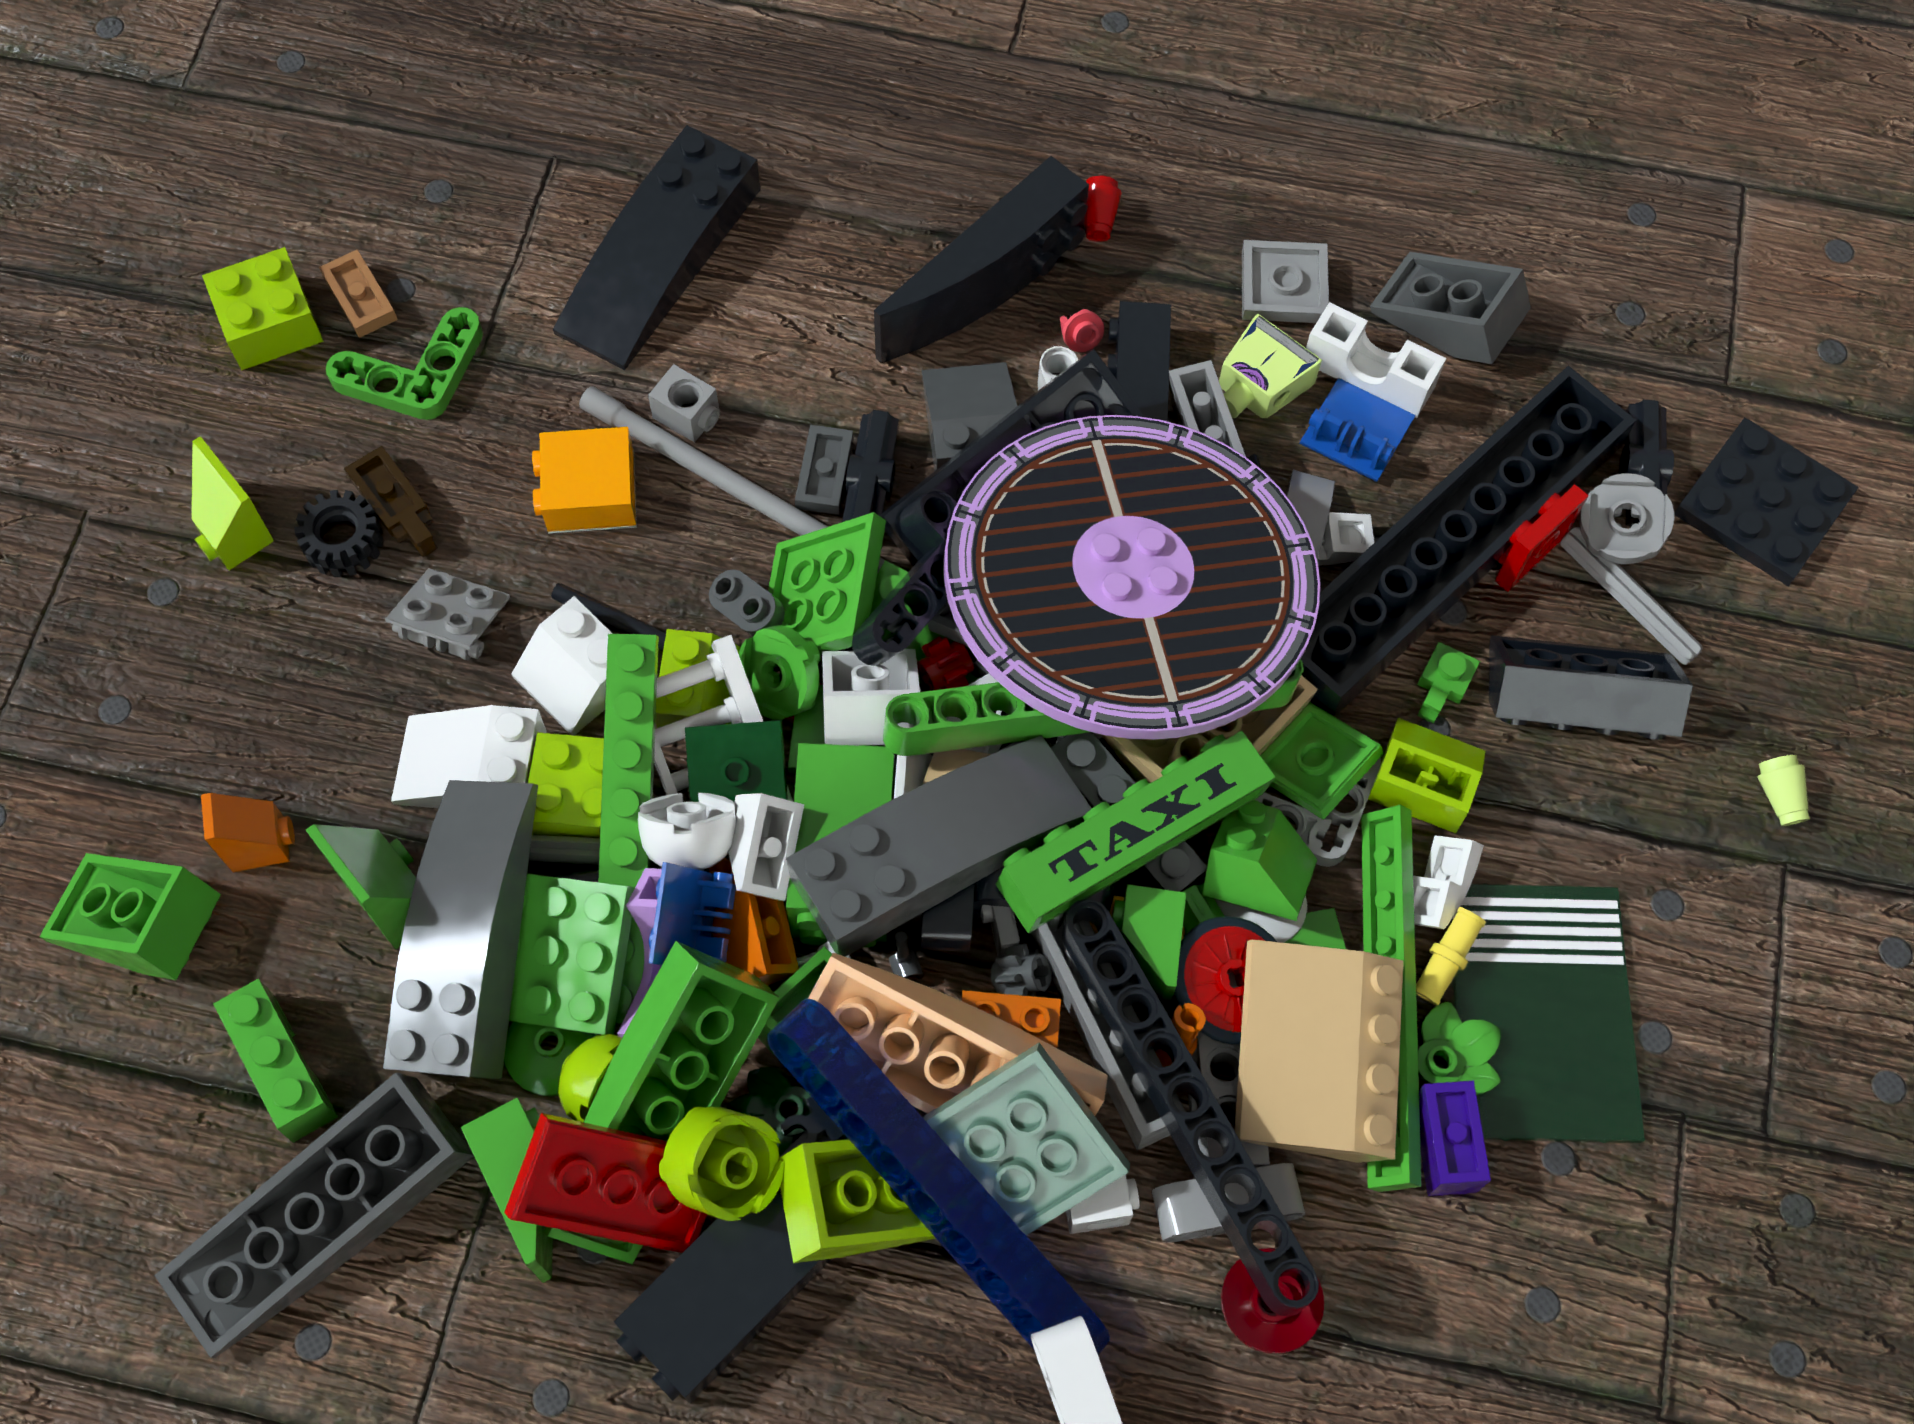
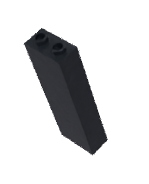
[614,1127,875,1404]

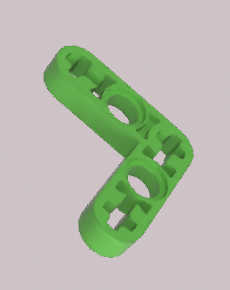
[326,307,483,420]

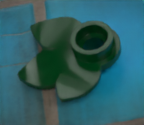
[726,1068,812,1156]

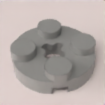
[1579,473,1674,564]

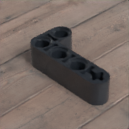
[852,489,957,666]

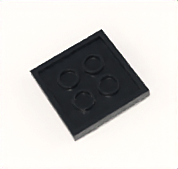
[1674,417,1859,586]

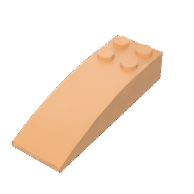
[786,953,1108,1116]

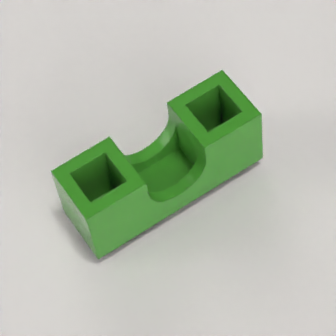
[213,978,338,1143]

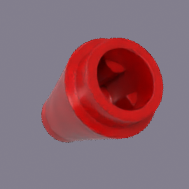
[1085,176,1122,242]

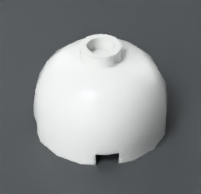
[638,793,736,871]

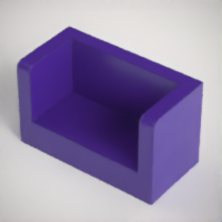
[1419,1080,1491,1196]

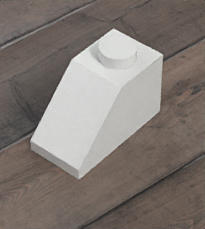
[728,793,804,901]

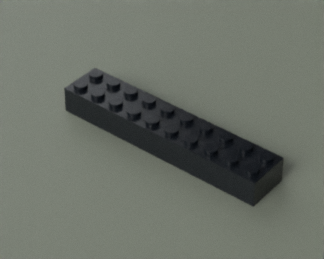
[1301,365,1636,717]

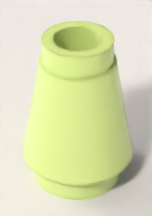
[1757,755,1810,826]

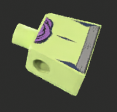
[1219,314,1322,418]

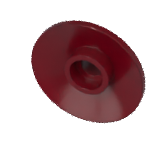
[1221,1248,1324,1354]

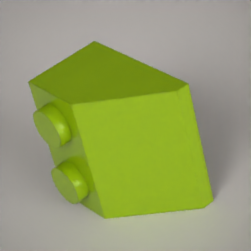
[656,629,741,728]

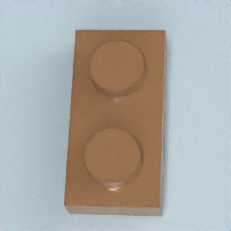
[319,250,398,338]

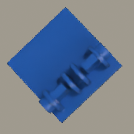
[1299,378,1416,482]
[648,862,736,965]

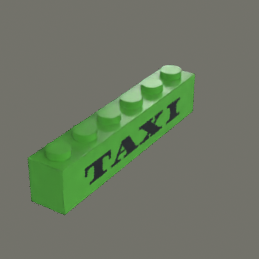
[995,731,1275,933]

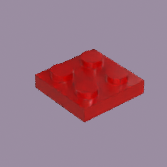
[1495,484,1589,592]

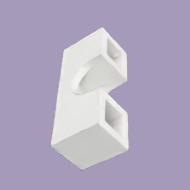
[1306,302,1447,418]

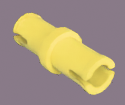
[1416,907,1486,1006]

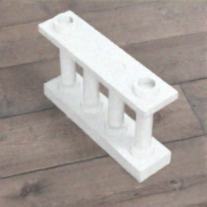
[654,635,793,801]

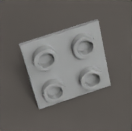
[385,568,510,661]

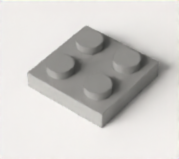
[1242,240,1329,323]

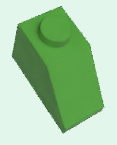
[1112,884,1186,1001]

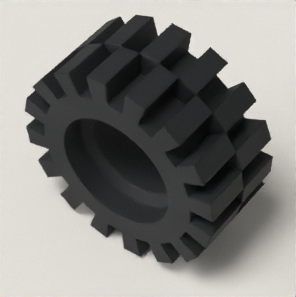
[294,490,384,577]

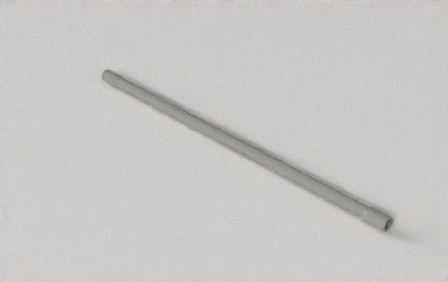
[579,386,885,574]

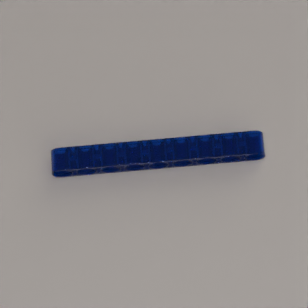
[768,999,1110,1356]

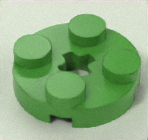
[739,625,820,720]

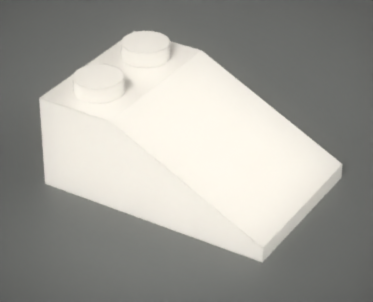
[391,705,547,808]

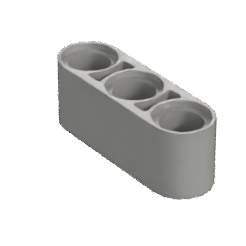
[1152,1163,1306,1243]

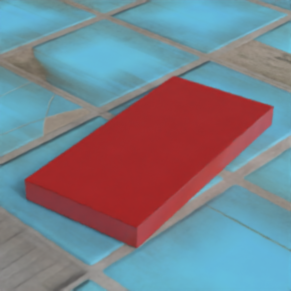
[504,1113,707,1253]

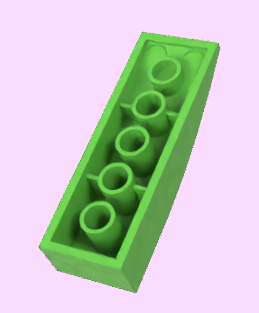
[544,941,780,1264]

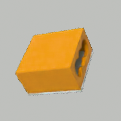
[532,427,637,534]

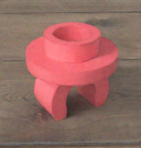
[1060,309,1104,352]

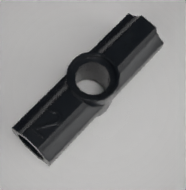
[1619,400,1674,527]
[842,410,899,522]

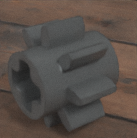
[991,944,1051,997]

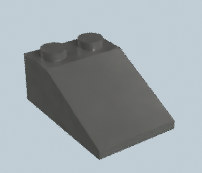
[1370,252,1531,364]
[922,362,1017,471]

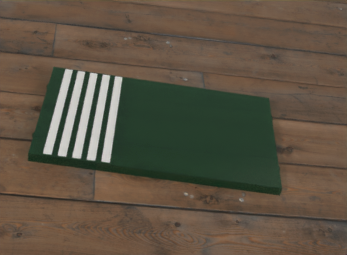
[1449,883,1645,1143]

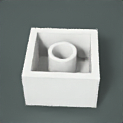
[822,649,920,746]

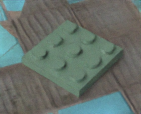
[913,1043,1130,1249]

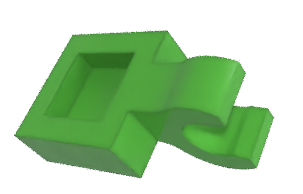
[1417,642,1480,724]

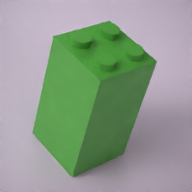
[786,743,895,948]

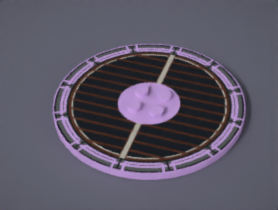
[944,415,1320,740]

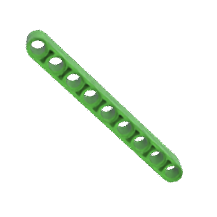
[883,659,1304,756]

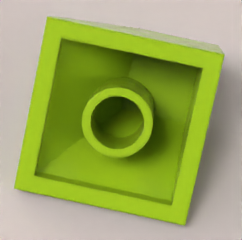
[192,436,274,571]

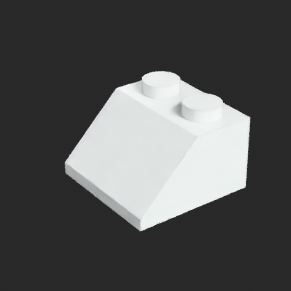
[512,596,613,736]

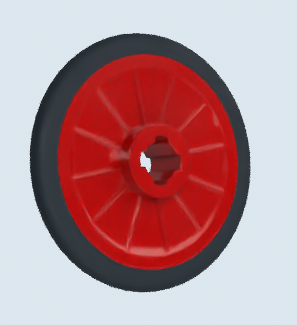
[1174,916,1277,1044]

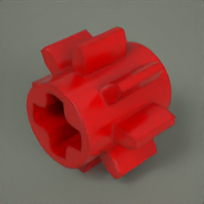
[917,637,974,691]

